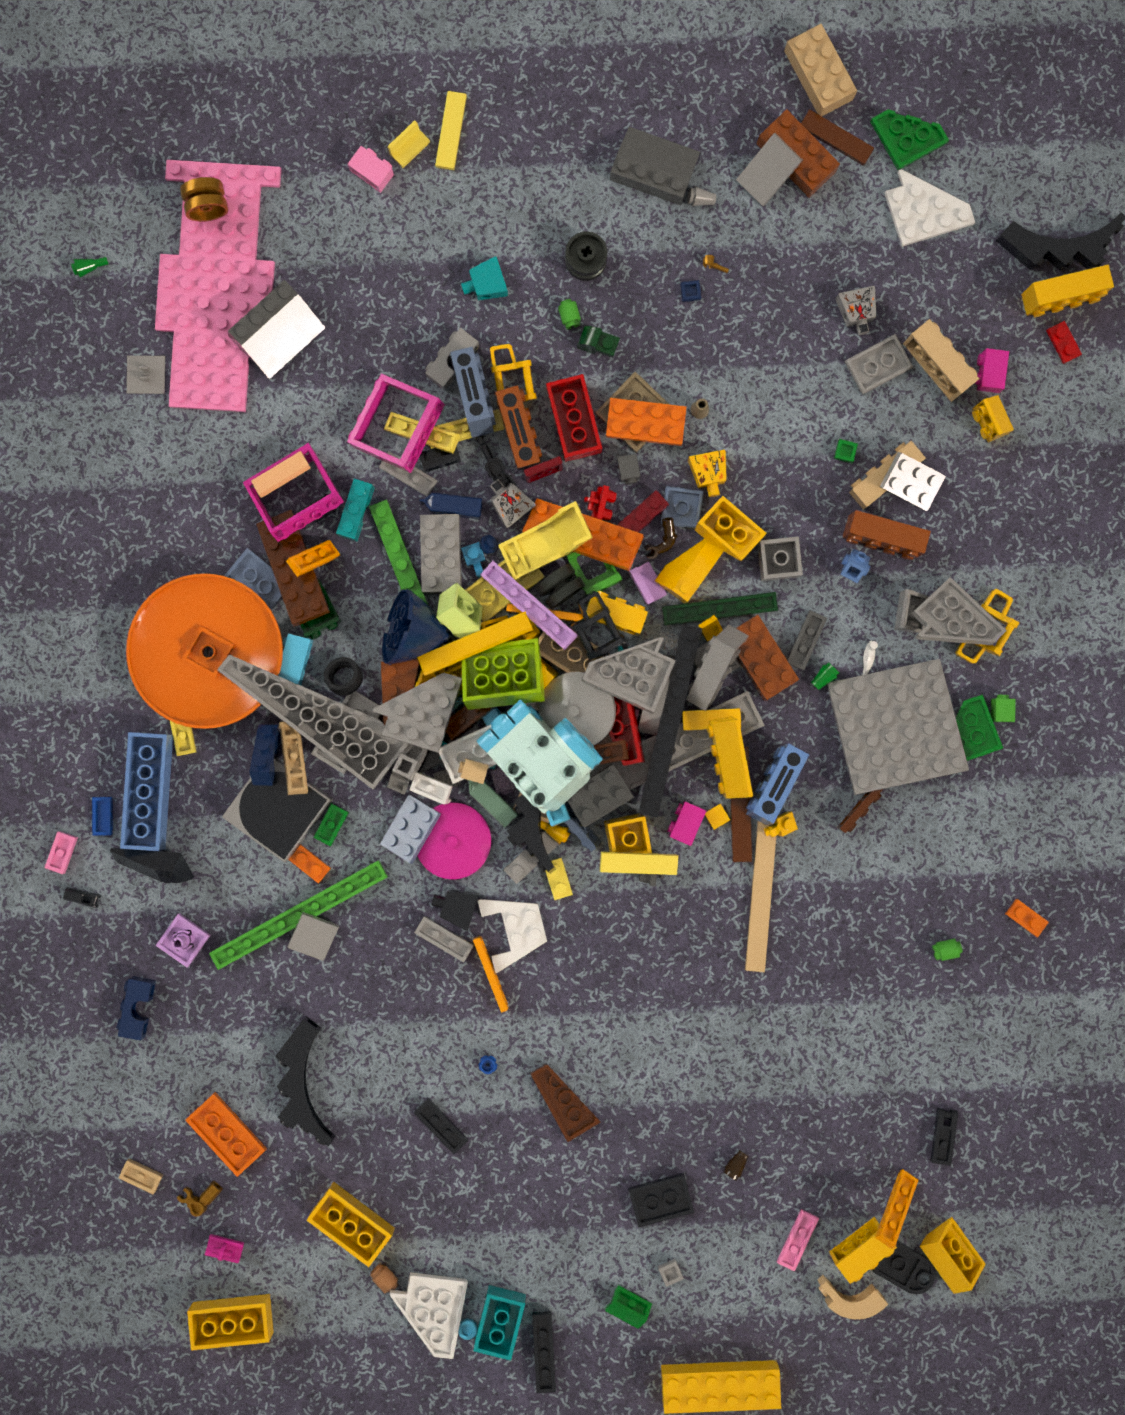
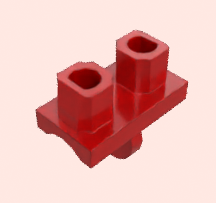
[584,485,617,521]

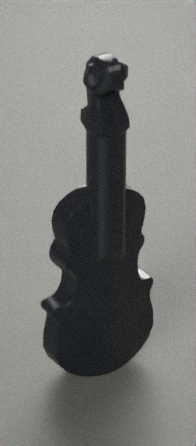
[475,435,516,495]

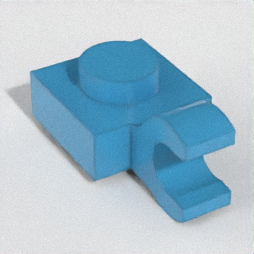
[461,542,486,577]

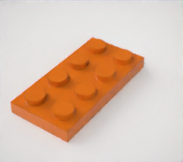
[606,398,687,446]
[185,1092,267,1177]

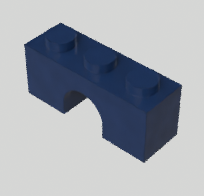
[249,724,281,786]
[117,976,156,1041]

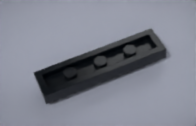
[532,1311,556,1393]

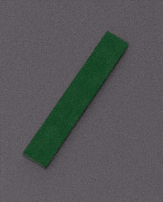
[662,592,778,626]

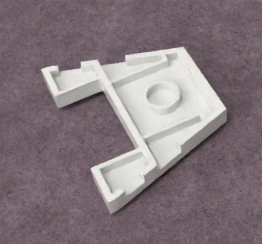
[477,899,547,973]

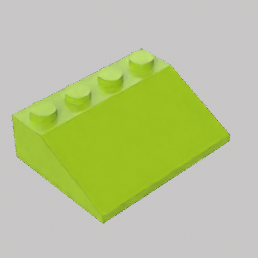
[462,638,545,710]

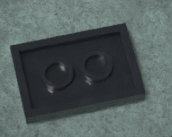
[628,1173,694,1228]

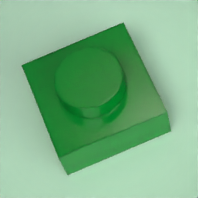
[834,439,858,463]

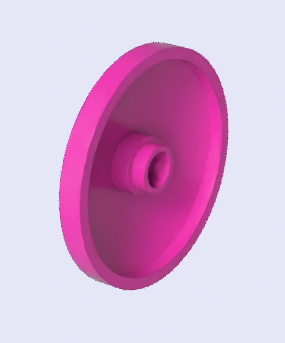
[417,802,491,879]

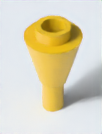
[541,820,570,845]

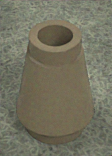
[690,399,709,419]

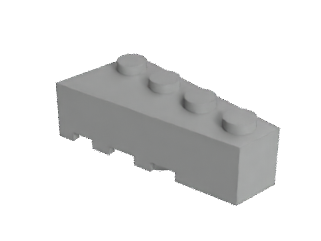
[686,625,748,711]

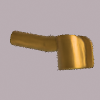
[703,255,729,273]

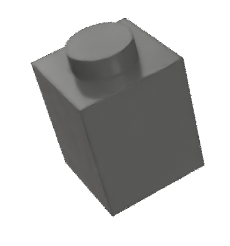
[617,454,640,485]

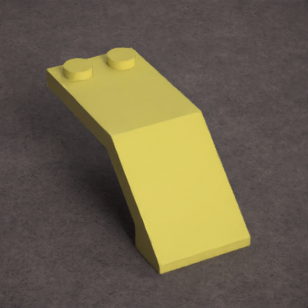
[498,501,593,580]

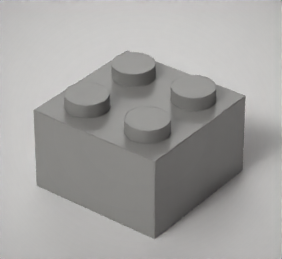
[757,537,803,581]

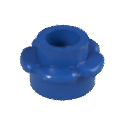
[478,1055,498,1074]

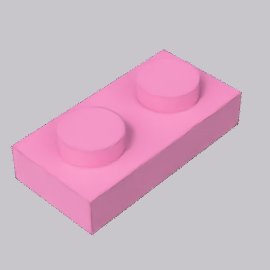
[45,831,78,874]

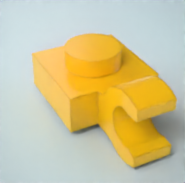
[764,811,798,837]

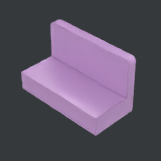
[629,562,667,606]

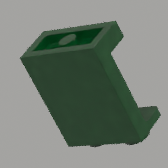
[300,579,342,640]

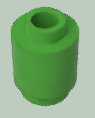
[558,299,581,330]
[932,938,963,961]

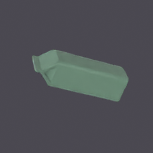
[468,780,518,828]

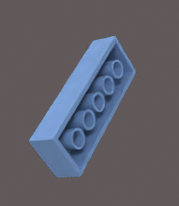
[120,732,173,851]

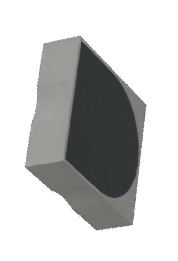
[222,756,333,863]

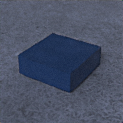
[680,280,701,302]

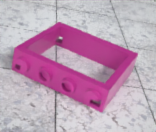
[347,374,445,473]
[243,443,344,542]

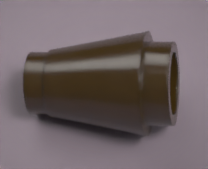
[724,1150,749,1181]

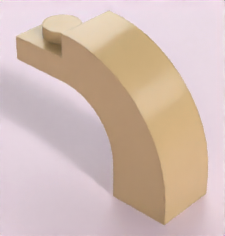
[818,1275,888,1319]

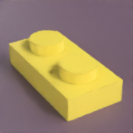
[546,857,573,900]

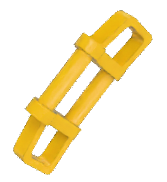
[490,344,537,424]
[955,589,1019,664]

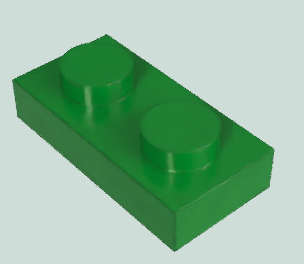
[313,803,349,847]

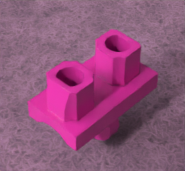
[205,1234,244,1263]

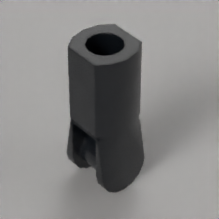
[63,887,101,908]

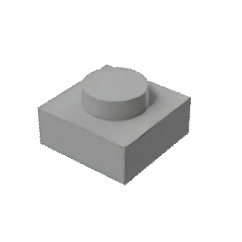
[387,772,410,795]
[658,1259,684,1287]

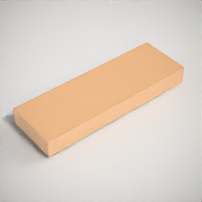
[251,451,311,498]

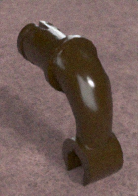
[644,517,678,559]

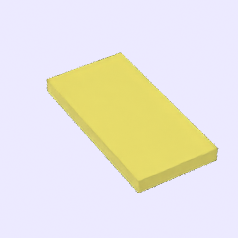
[465,560,545,622]

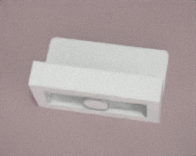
[410,772,453,805]

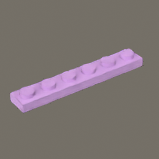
[480,561,578,650]

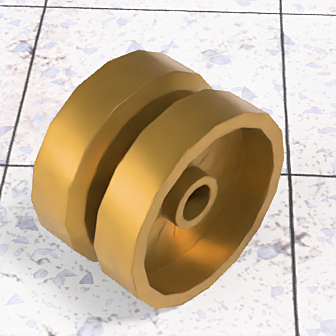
[180,177,228,222]

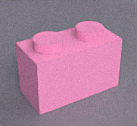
[348,146,394,193]

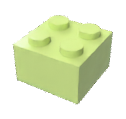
[436,583,483,639]

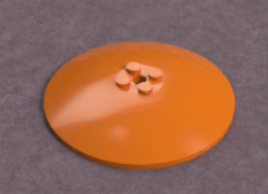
[126,574,283,729]

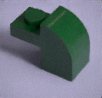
[577,326,620,358]

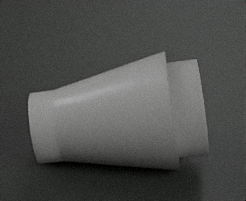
[687,186,716,206]

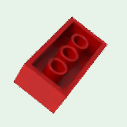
[546,374,602,462]

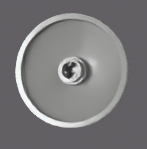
[539,672,616,746]

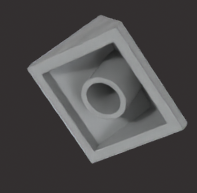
[894,589,929,633]

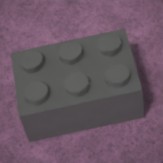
[568,764,634,828]

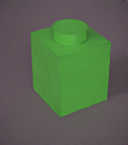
[991,695,1015,722]

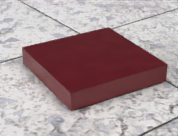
[524,456,562,483]

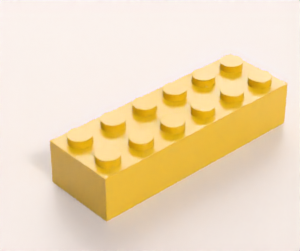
[661,1360,781,1414]

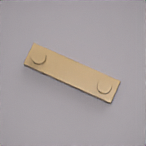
[279,722,308,795]

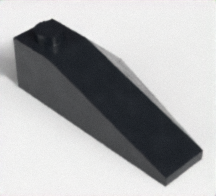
[110,848,194,883]

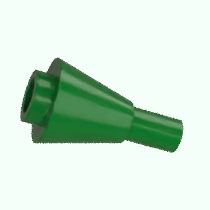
[71,257,108,278]

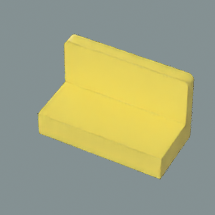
[388,121,430,168]

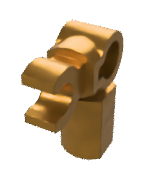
[177,1181,223,1217]

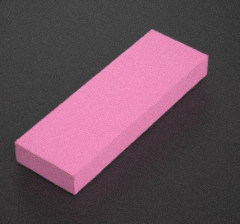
[776,1209,819,1271]

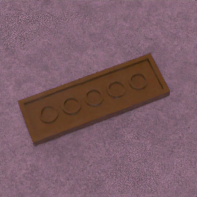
[256,510,330,627]

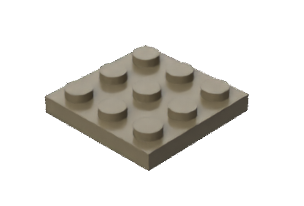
[595,372,670,453]

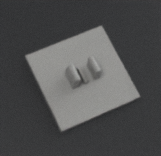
[127,356,165,394]

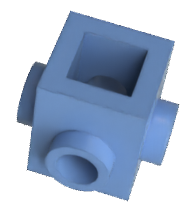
[840,549,871,583]

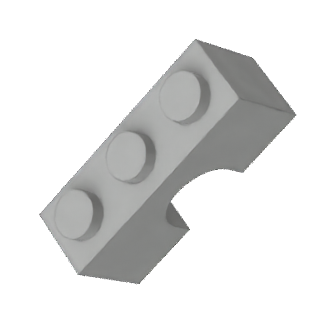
[425,328,480,391]

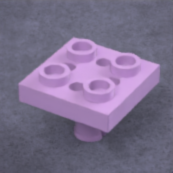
[156,913,211,967]

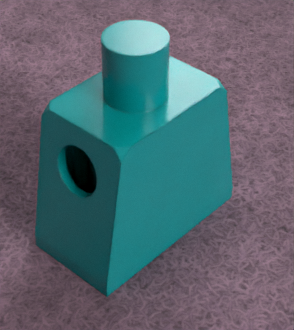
[461,256,508,300]

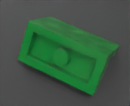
[605,1285,652,1329]

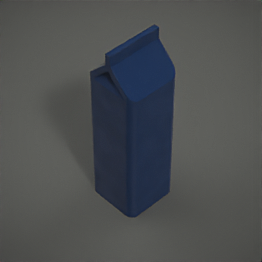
[419,493,483,520]

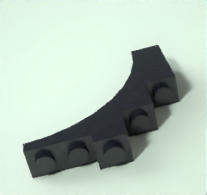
[996,212,1125,270]
[507,794,556,874]
[275,1016,336,1146]

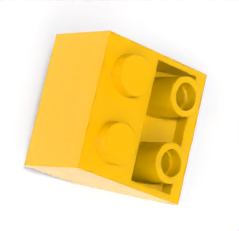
[972,395,1014,443]

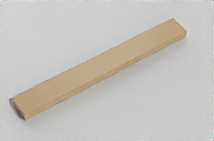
[745,821,776,972]

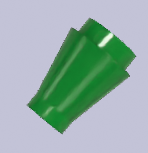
[811,662,839,690]

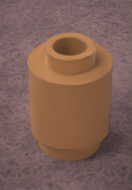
[370,1263,398,1294]

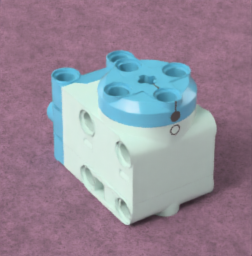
[476,700,603,814]

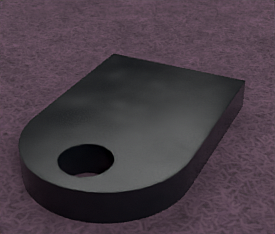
[872,1240,935,1294]

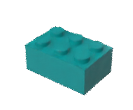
[473,1285,526,1361]

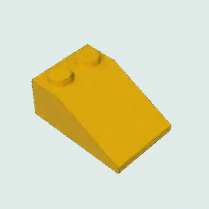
[695,496,767,561]

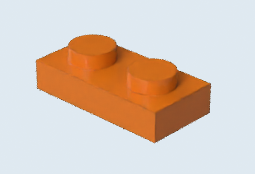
[289,844,331,884]
[1005,899,1049,938]

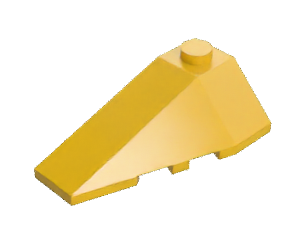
[654,539,724,604]

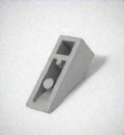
[504,831,559,884]

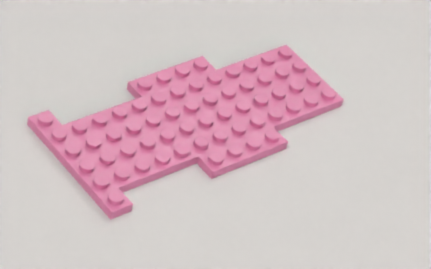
[155,160,281,412]

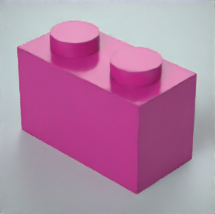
[975,348,1009,393]
[667,801,706,846]

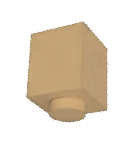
[458,758,489,784]

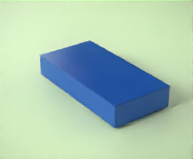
[92,797,113,836]

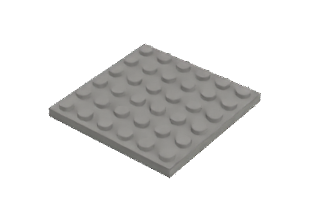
[827,659,969,795]

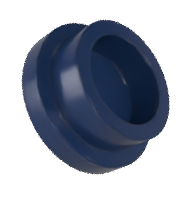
[480,535,498,554]

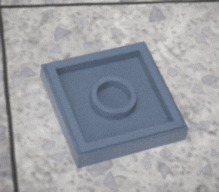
[660,486,704,529]

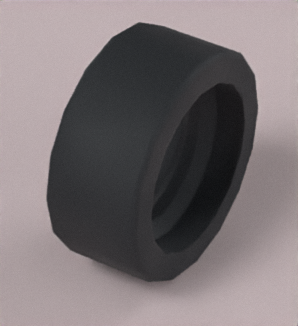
[324,657,363,696]

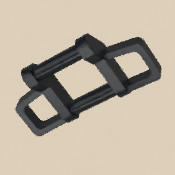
[571,591,628,660]

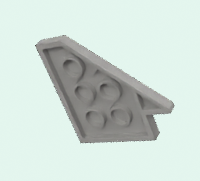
[912,577,1007,645]
[581,637,676,714]
[372,673,462,753]

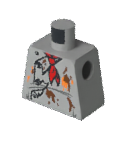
[836,286,876,335]
[490,479,535,528]

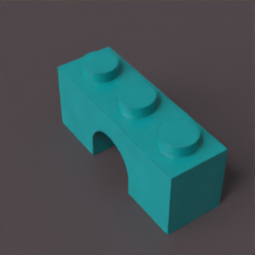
[336,479,375,542]

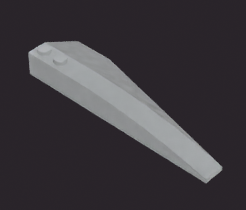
[217,655,408,790]

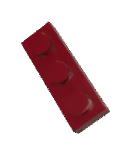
[617,490,669,533]

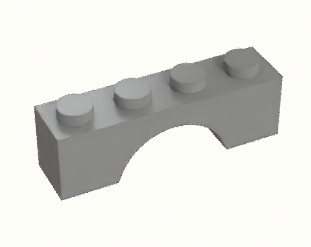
[392,744,428,781]

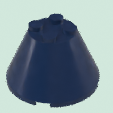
[382,589,449,665]

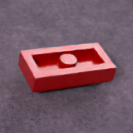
[1046,321,1082,364]

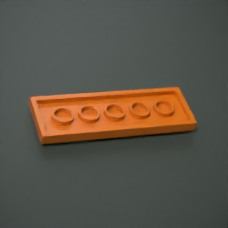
[522,498,644,571]

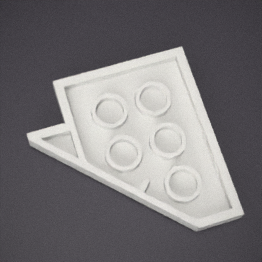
[884,169,975,247]
[390,1272,468,1359]

